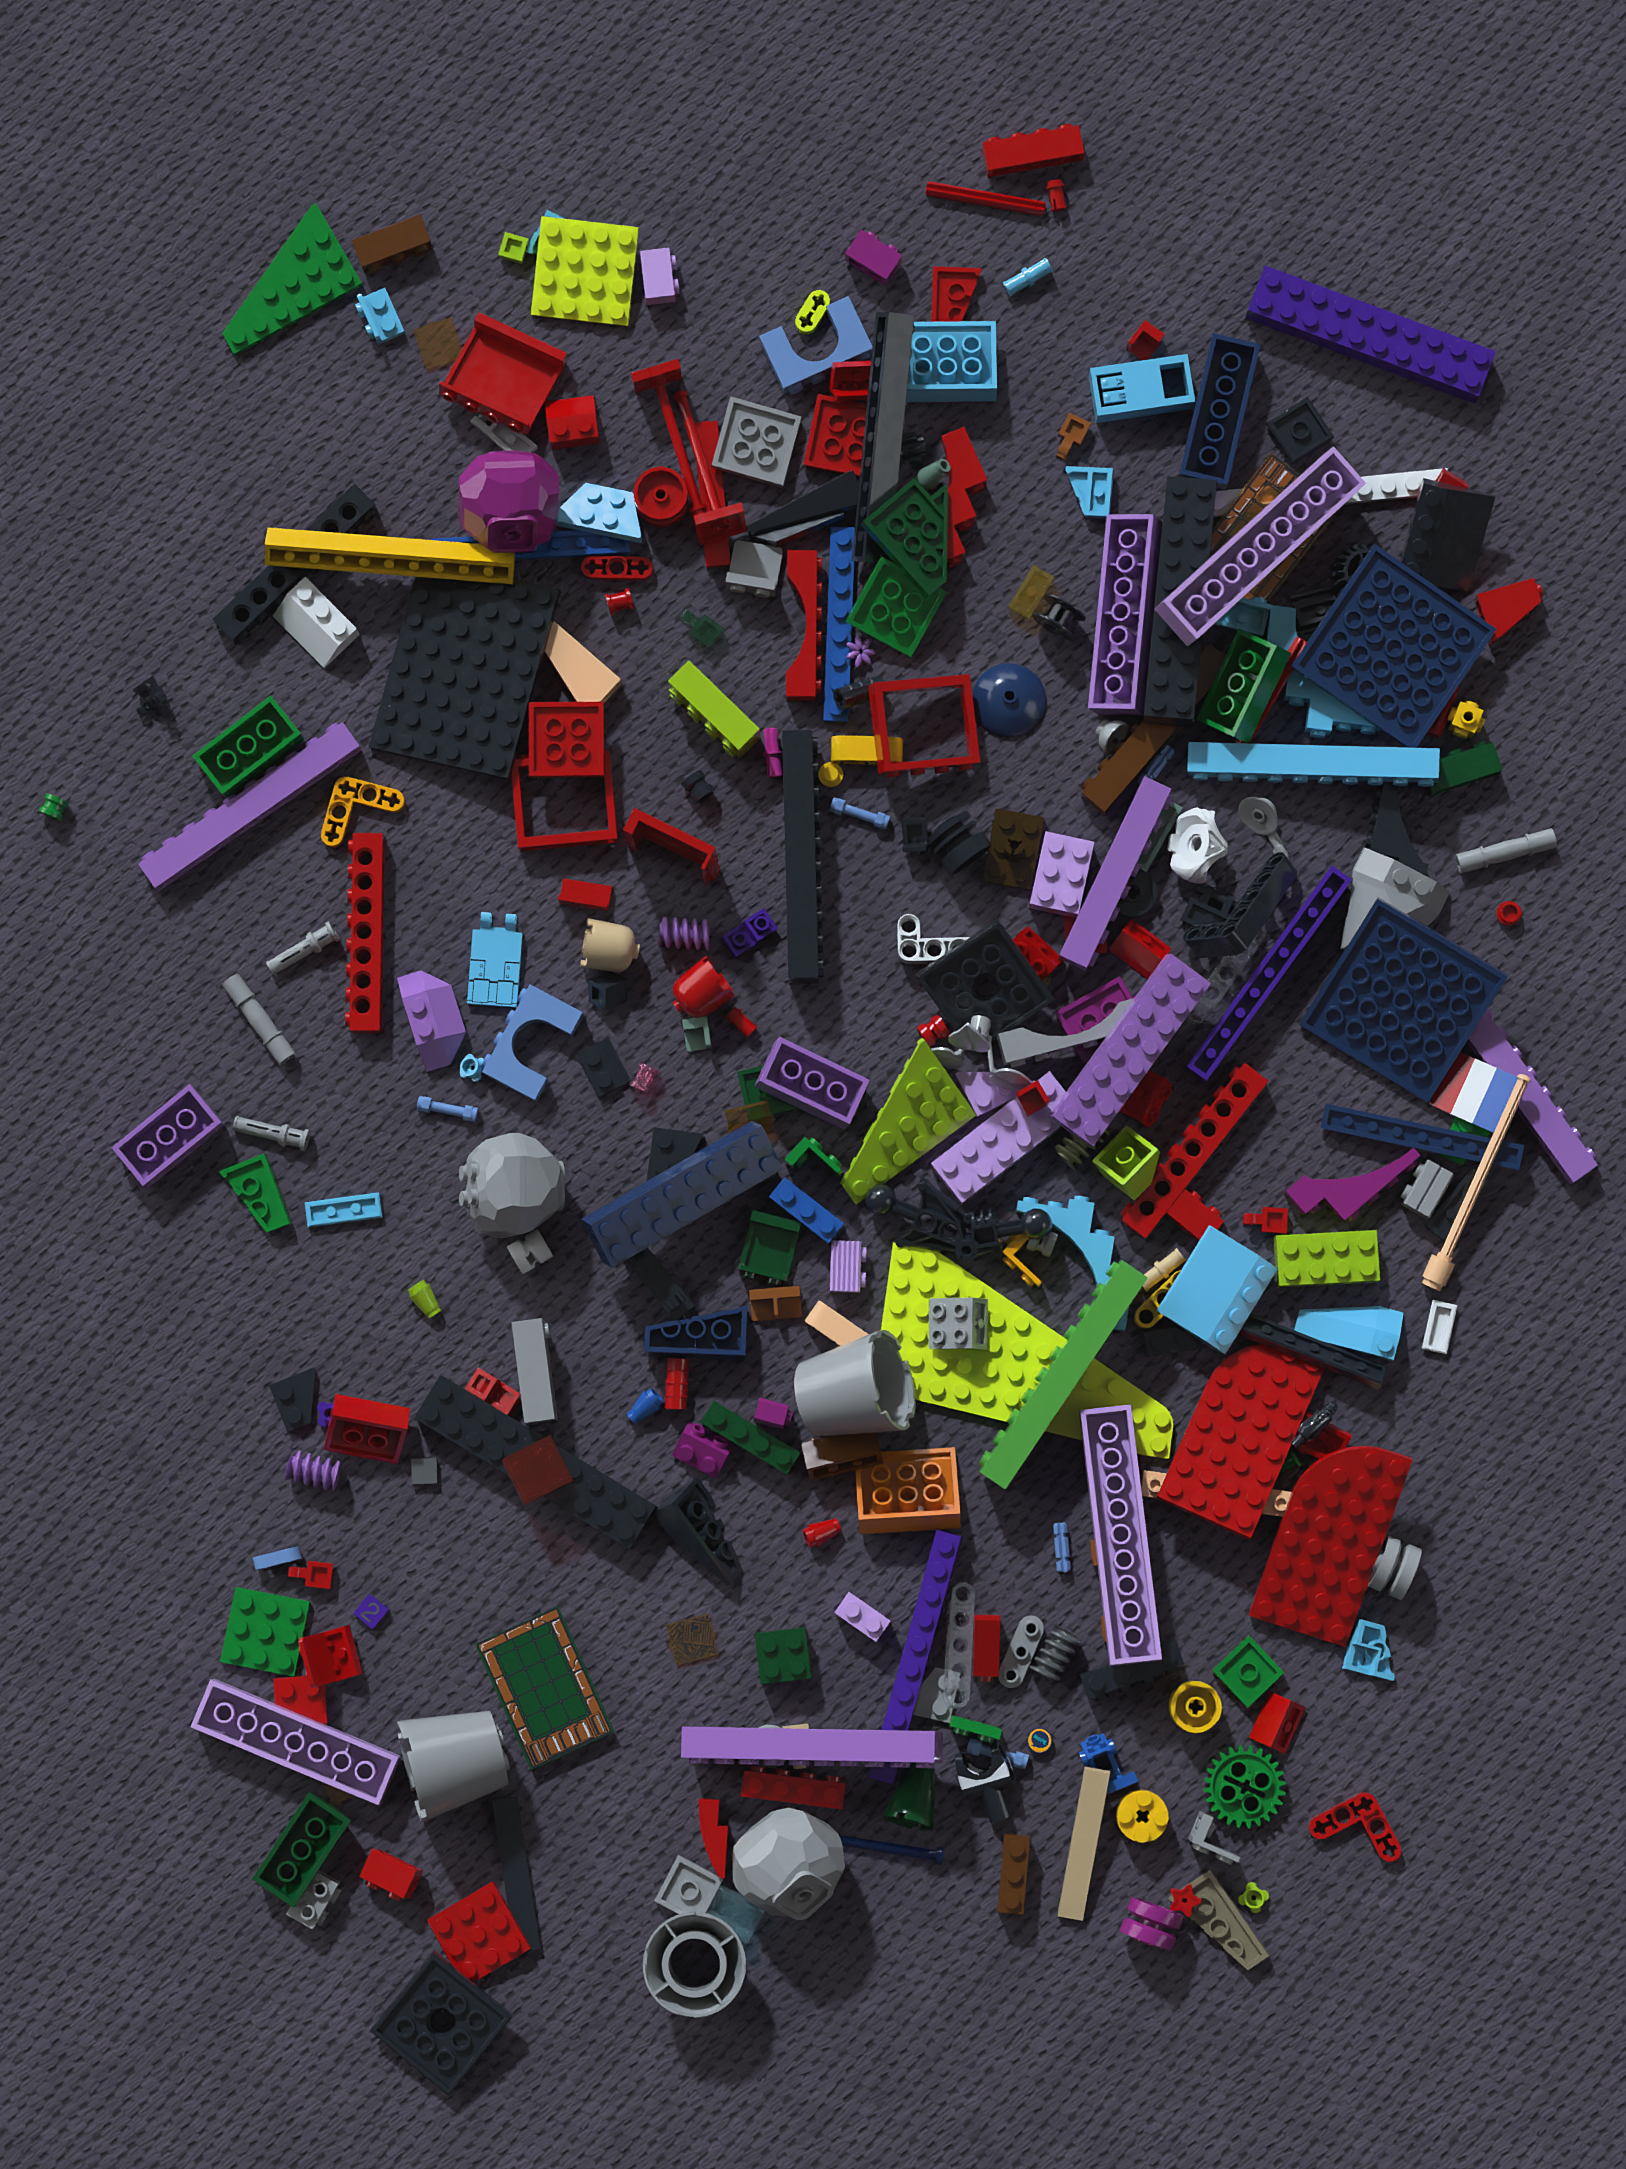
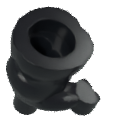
[133,676,171,718]

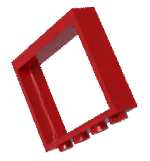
[868,674,980,778]
[512,749,618,852]

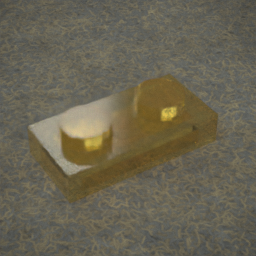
[1008,565,1054,620]

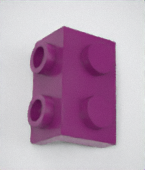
[671,1422,733,1479]

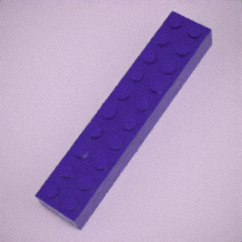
[1245,265,1496,404]

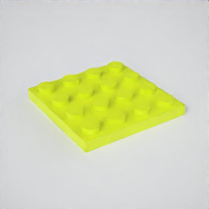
[531,216,639,326]

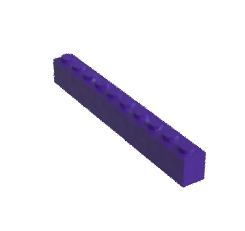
[1184,866,1352,1084]
[869,1530,963,1784]

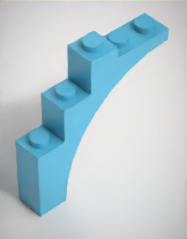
[1266,605,1380,738]
[1016,1196,1129,1332]

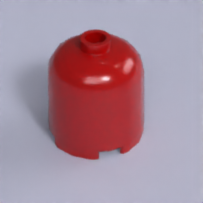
[673,956,736,1018]

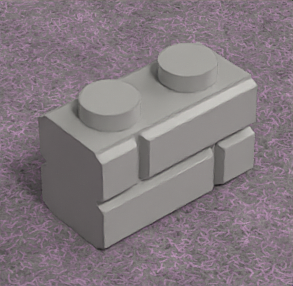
[1400,1160,1454,1220]

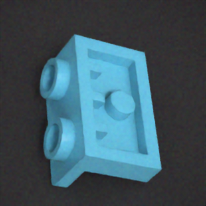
[355,288,405,345]

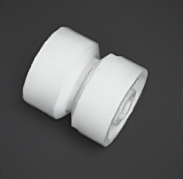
[507,1229,553,1274]

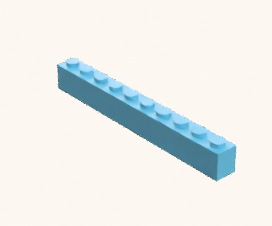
[1187,742,1440,787]

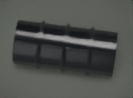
[833,675,884,710]

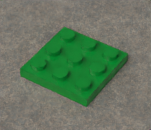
[846,556,947,657]
[220,1587,311,1677]

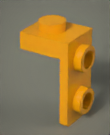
[1002,1234,1042,1287]

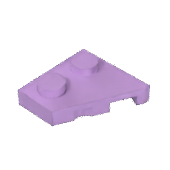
[956,1072,1019,1117]

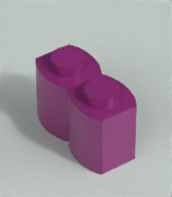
[753,1398,793,1430]

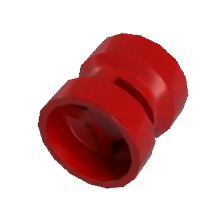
[916,1014,950,1048]

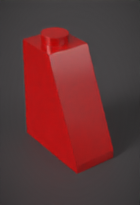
[1474,578,1543,646]
[973,1615,1000,1682]

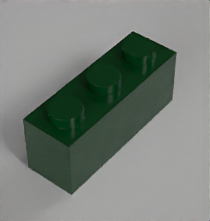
[1426,741,1503,797]

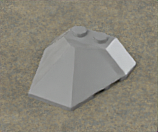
[1341,848,1450,950]

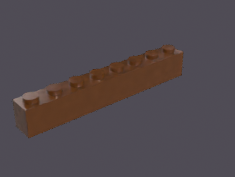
[1081,644,1226,815]

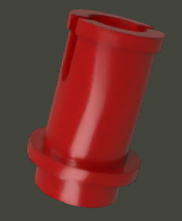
[1046,179,1067,212]
[726,1007,758,1038]

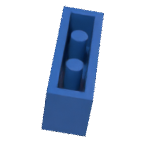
[769,1177,844,1245]

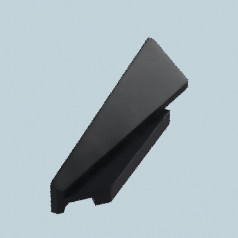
[746,470,859,548]

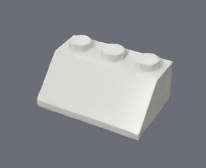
[273,577,360,668]

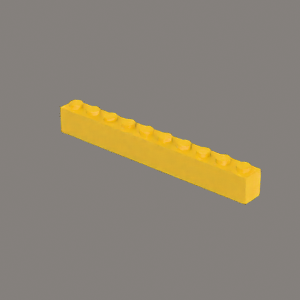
[264,528,515,584]

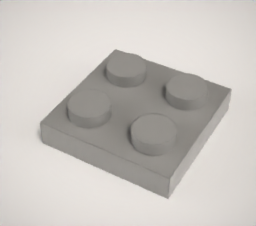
[654,1854,723,1914]

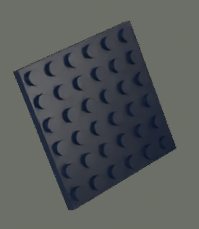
[1290,544,1497,748]
[1299,897,1508,1102]

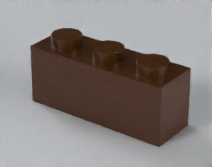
[352,214,433,274]
[801,1432,884,1481]
[997,1833,1030,1915]

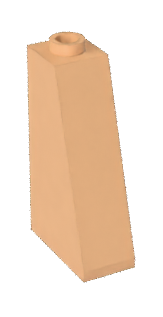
[545,621,622,703]

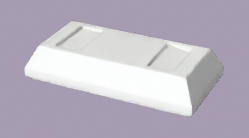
[1422,1300,1457,1354]

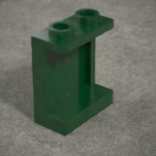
[738,1210,802,1286]

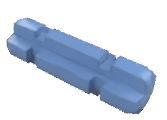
[1137,744,1175,785]
[1053,1522,1071,1572]

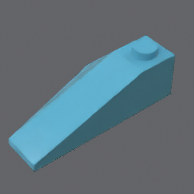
[1294,1306,1403,1361]

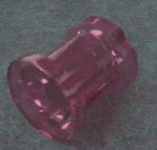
[629,1063,660,1095]

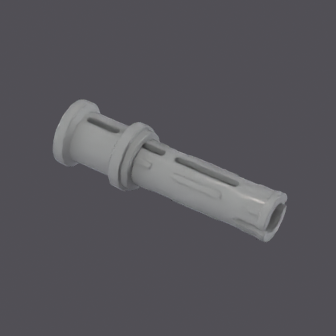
[266,921,340,975]
[233,1116,310,1152]

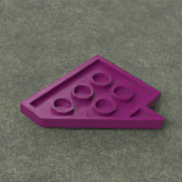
[1054,976,1135,1066]

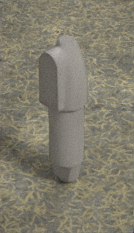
[1267,830,1289,859]

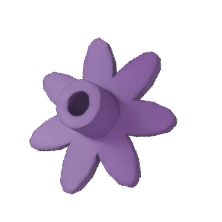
[846,635,876,667]

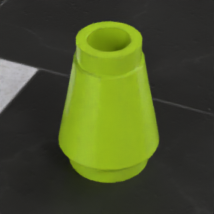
[407,1280,441,1318]

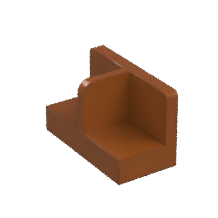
[749,1286,802,1321]

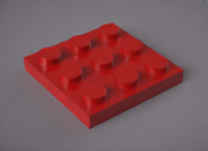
[803,394,867,478]
[529,701,604,778]
[427,1881,531,1982]

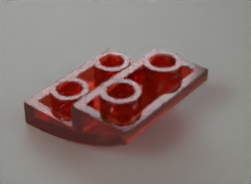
[502,1435,573,1505]

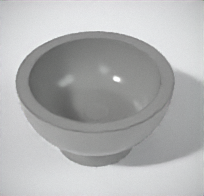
[1095,720,1129,754]

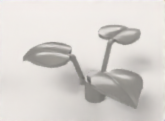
[931,1015,1035,1090]

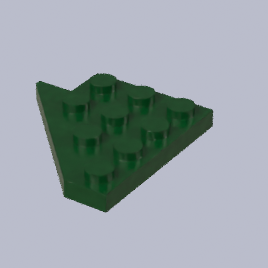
[860,478,948,599]

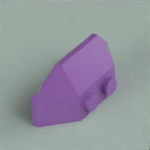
[397,970,466,1072]

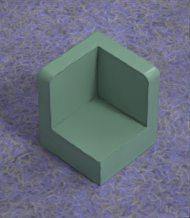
[682,1016,712,1052]

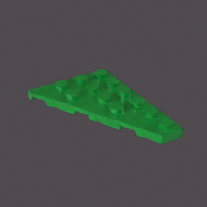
[222,203,363,356]

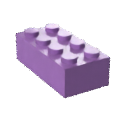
[754,1036,869,1130]
[112,1084,225,1189]

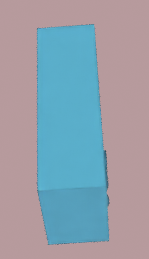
[1089,354,1195,423]

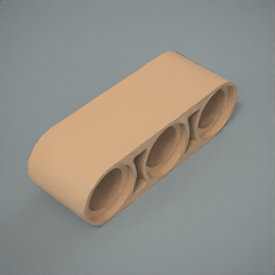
[805,1300,869,1346]

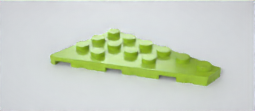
[840,1038,976,1204]

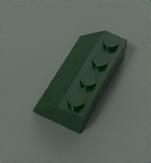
[252,1792,351,1908]

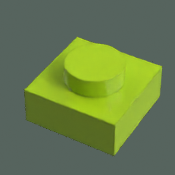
[498,232,529,264]

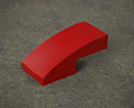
[465,1368,521,1417]

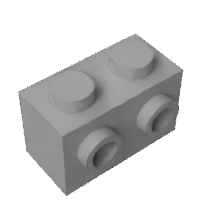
[286,1870,342,1930]

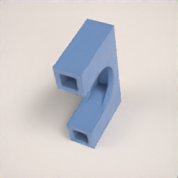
[759,296,872,394]
[481,985,584,1102]

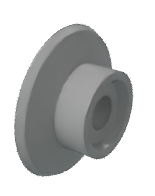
[1238,797,1278,835]

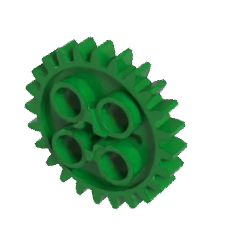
[1203,1745,1286,1828]

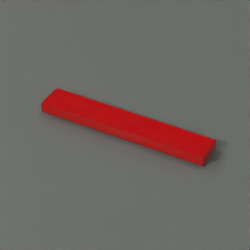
[695,420,730,568]

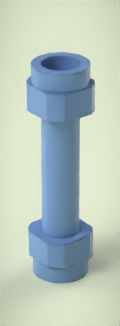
[829,797,890,830]
[416,1096,478,1122]
[966,1738,1029,1769]

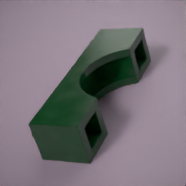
[701,1400,801,1475]

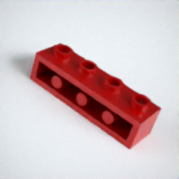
[741,1765,846,1809]

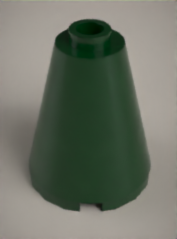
[883,1762,935,1831]

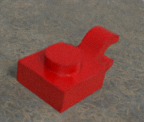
[1242,1207,1288,1234]
[288,1561,334,1589]

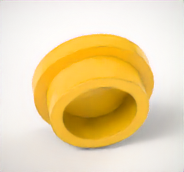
[818,762,843,787]

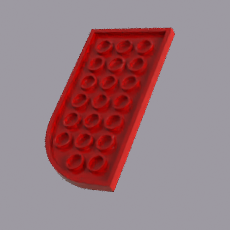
[1156,1344,1324,1540]
[1249,1446,1413,1647]

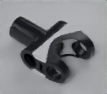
[955,1741,1016,1822]

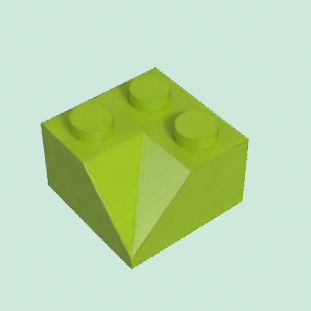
[1092,1125,1160,1201]

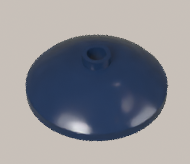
[972,663,1046,737]

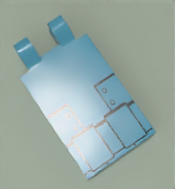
[467,912,523,1008]

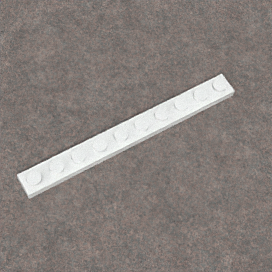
[1214,468,1448,517]

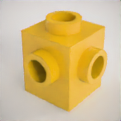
[1447,701,1485,739]

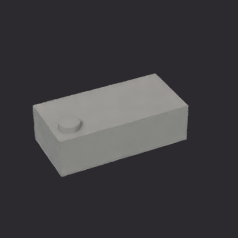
[511,1318,558,1425]

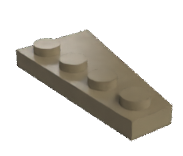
[1168,1869,1269,1970]

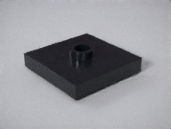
[1266,397,1334,465]

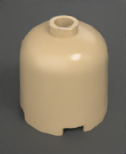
[580,918,640,972]

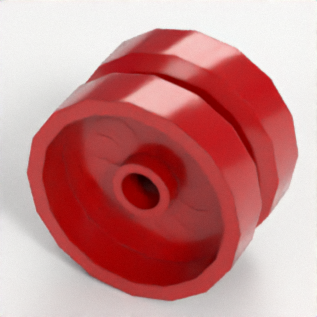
[633,466,688,528]

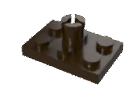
[982,808,1044,891]

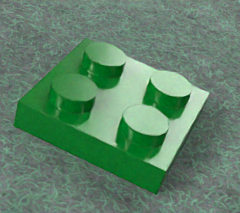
[1212,1635,1284,1708]
[949,1715,1002,1743]

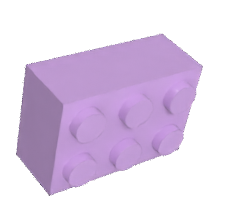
[1029,831,1094,918]

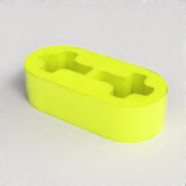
[795,290,830,335]

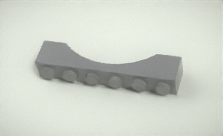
[997,998,1134,1068]

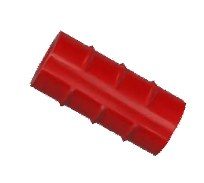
[665,1358,689,1410]

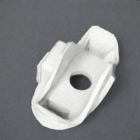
[1167,808,1228,883]

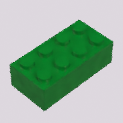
[1196,629,1291,744]
[192,695,304,799]

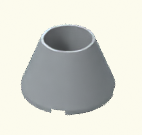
[643,1912,746,2017]

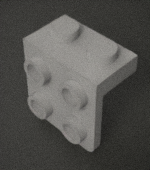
[726,540,783,598]

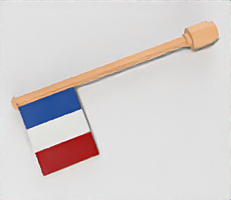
[1422,1052,1531,1291]

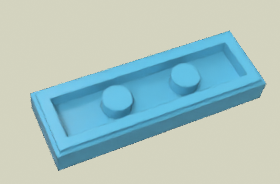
[305,1192,383,1228]

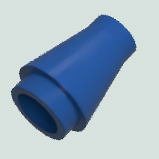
[627,1388,664,1425]

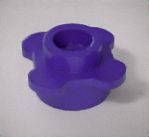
[317,1402,333,1427]

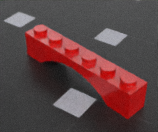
[786,550,822,701]

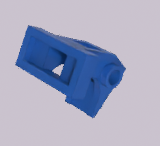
[1079,1733,1138,1795]

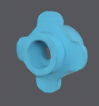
[460,1054,484,1082]

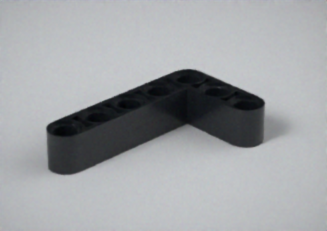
[1183,852,1297,958]

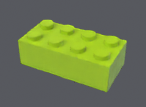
[668,660,761,759]
[1273,1230,1380,1288]

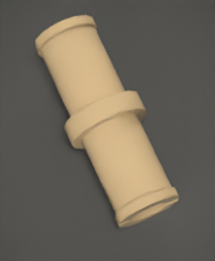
[1142,1248,1186,1292]

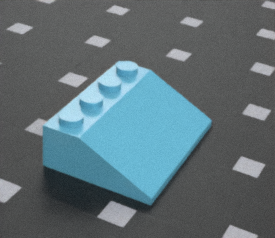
[906,321,997,402]
[1157,1225,1278,1354]

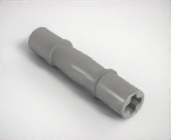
[1455,828,1557,874]
[222,974,296,1065]

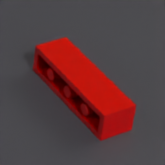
[982,124,1084,178]

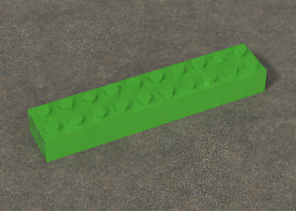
[978,1260,1148,1489]

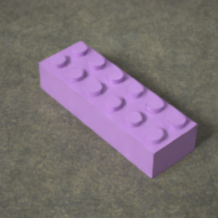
[930,1071,1066,1205]

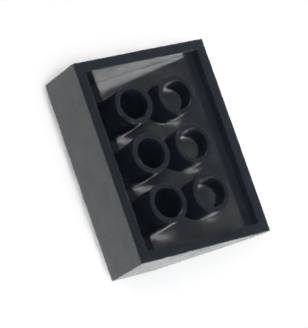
[1400,478,1496,592]

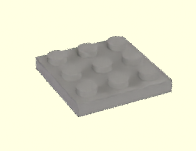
[711,396,801,488]

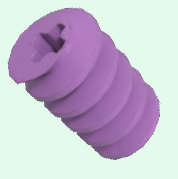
[659,917,710,951]
[285,1450,341,1492]

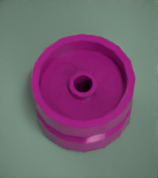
[1119,1896,1184,1951]

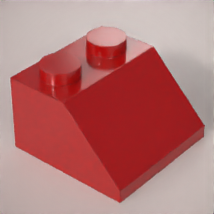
[545,395,600,450]

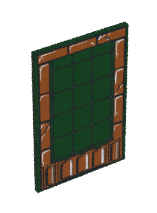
[475,1606,614,1770]

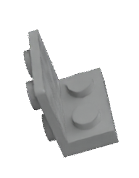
[929,1297,988,1350]
[1188,1811,1241,1865]

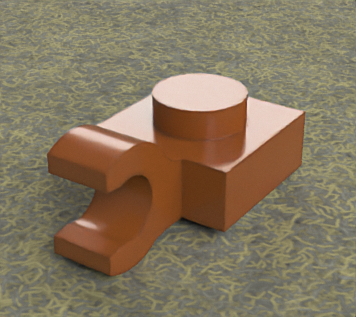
[1056,413,1091,460]

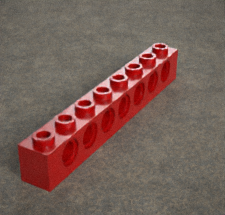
[345,833,385,1033]
[1120,1063,1268,1240]

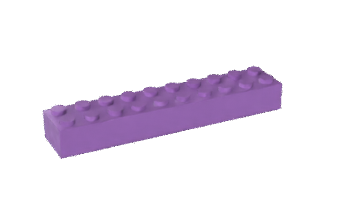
[681,1727,943,1768]

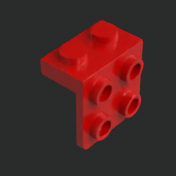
[299,1625,363,1688]

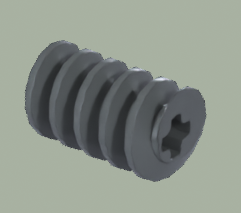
[1030,1624,1081,1681]

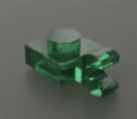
[680,609,724,649]

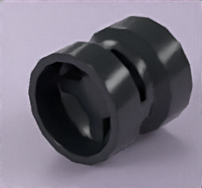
[681,770,715,804]

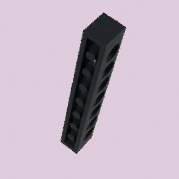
[212,483,377,645]

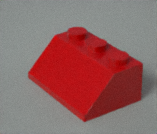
[323,1394,410,1464]

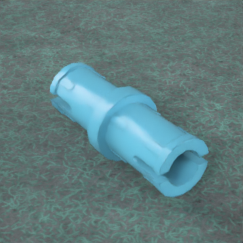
[1003,258,1053,296]

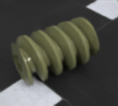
[1055,1129,1110,1171]

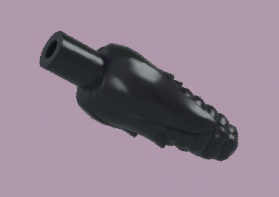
[1291,1402,1338,1449]

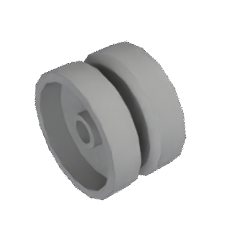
[1367,1535,1422,1600]

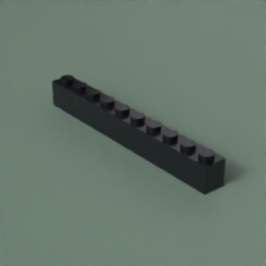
[852,312,915,564]

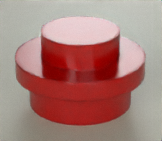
[1496,901,1522,926]

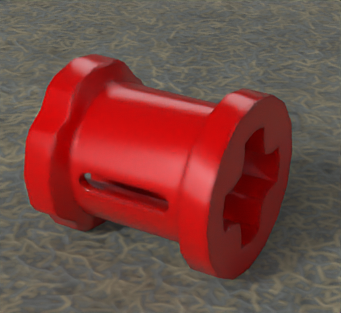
[605,588,634,616]

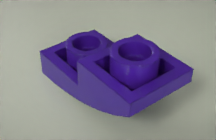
[721,908,778,959]

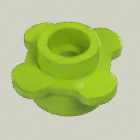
[1238,1882,1269,1913]

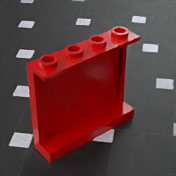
[439,312,567,436]
[623,808,721,886]

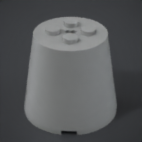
[794,1330,915,1436]
[396,1711,510,1822]

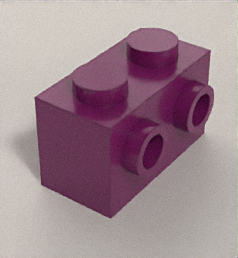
[845,230,902,286]

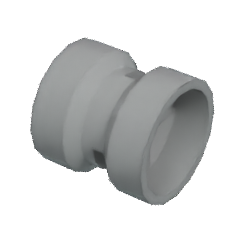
[1026,1232,1058,1258]

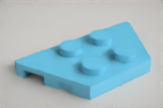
[556,483,642,543]

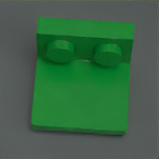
[785,1137,842,1178]

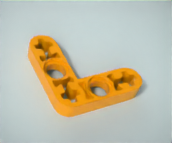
[321,777,405,848]

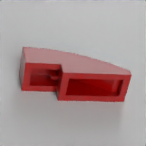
[699,1798,728,1878]

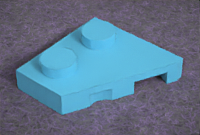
[1066,466,1114,519]

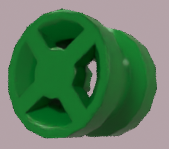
[38,793,69,821]

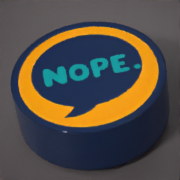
[1027,1727,1052,1753]

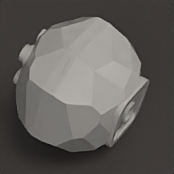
[459,1133,565,1238]
[733,1808,845,1920]

